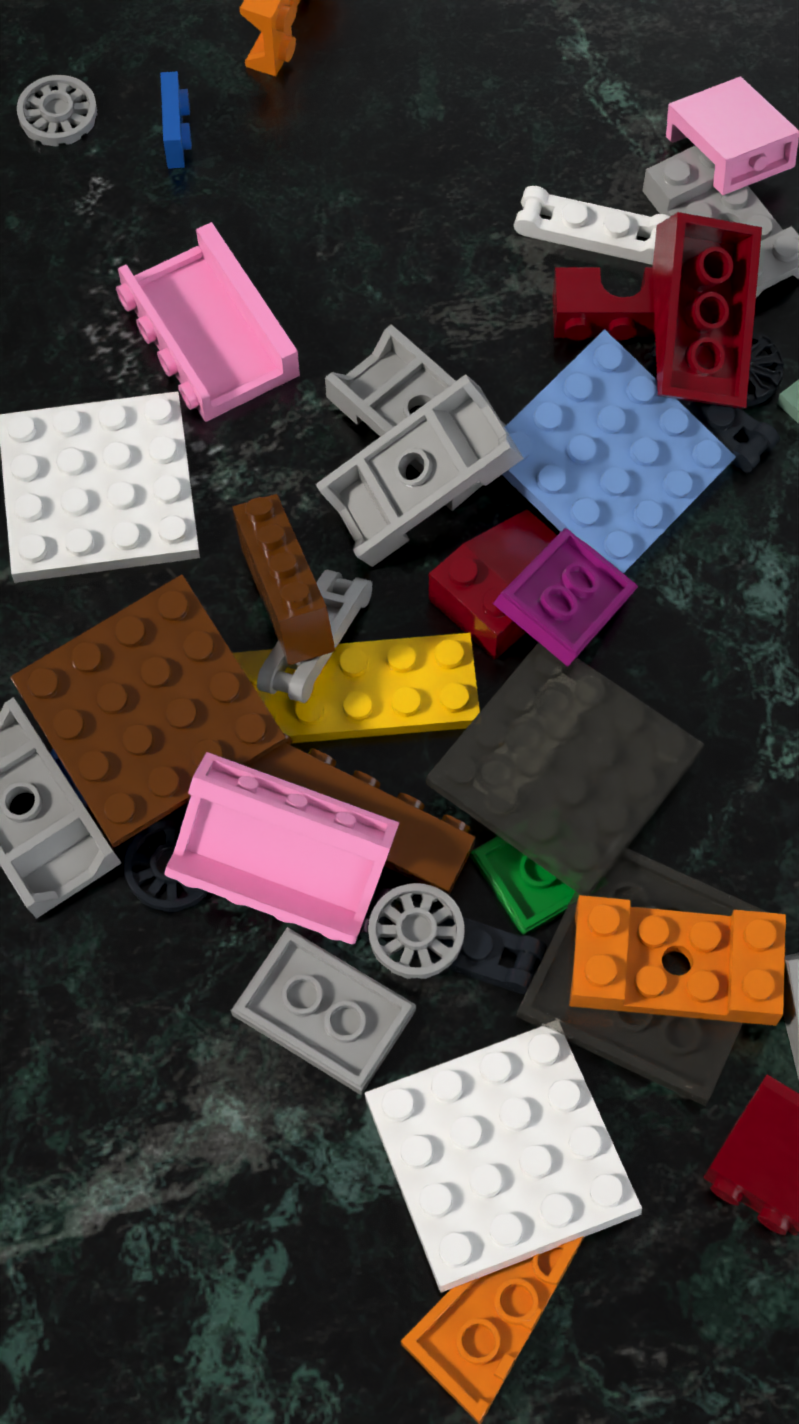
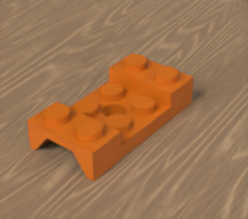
[240,0,300,76]
[569,895,786,1026]

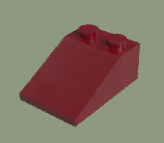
[428,509,557,660]

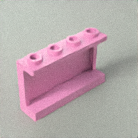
[116,222,300,422]
[164,752,399,944]

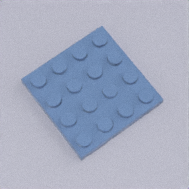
[502,330,736,573]

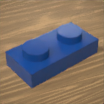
[160,71,192,169]

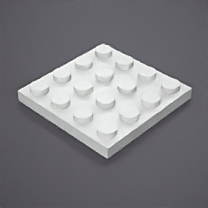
[0,391,200,583]
[365,1021,642,1293]

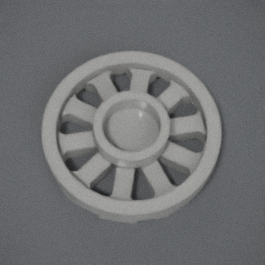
[17,75,97,146]
[368,883,464,979]

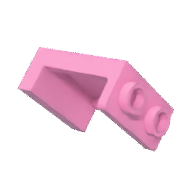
[666,76,799,195]

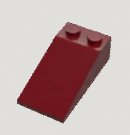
[653,212,762,409]
[703,1074,799,1236]

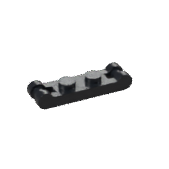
[641,345,780,473]
[359,887,547,995]

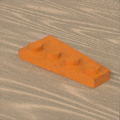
[401,1236,584,1424]

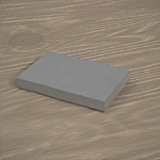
[231,927,416,1095]

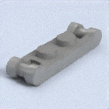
[257,570,372,703]

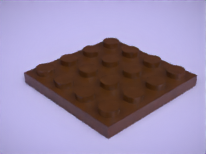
[10,574,287,847]

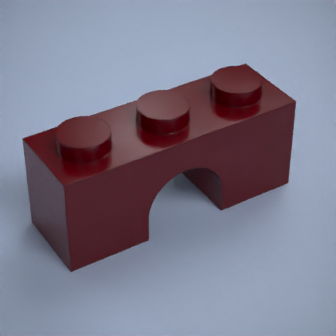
[553,267,655,340]

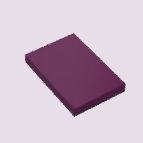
[493,528,638,666]

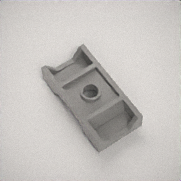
[643,146,799,298]
[325,324,506,511]
[316,374,524,567]
[0,697,121,919]

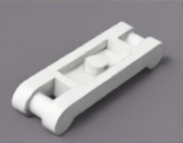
[514,186,670,265]

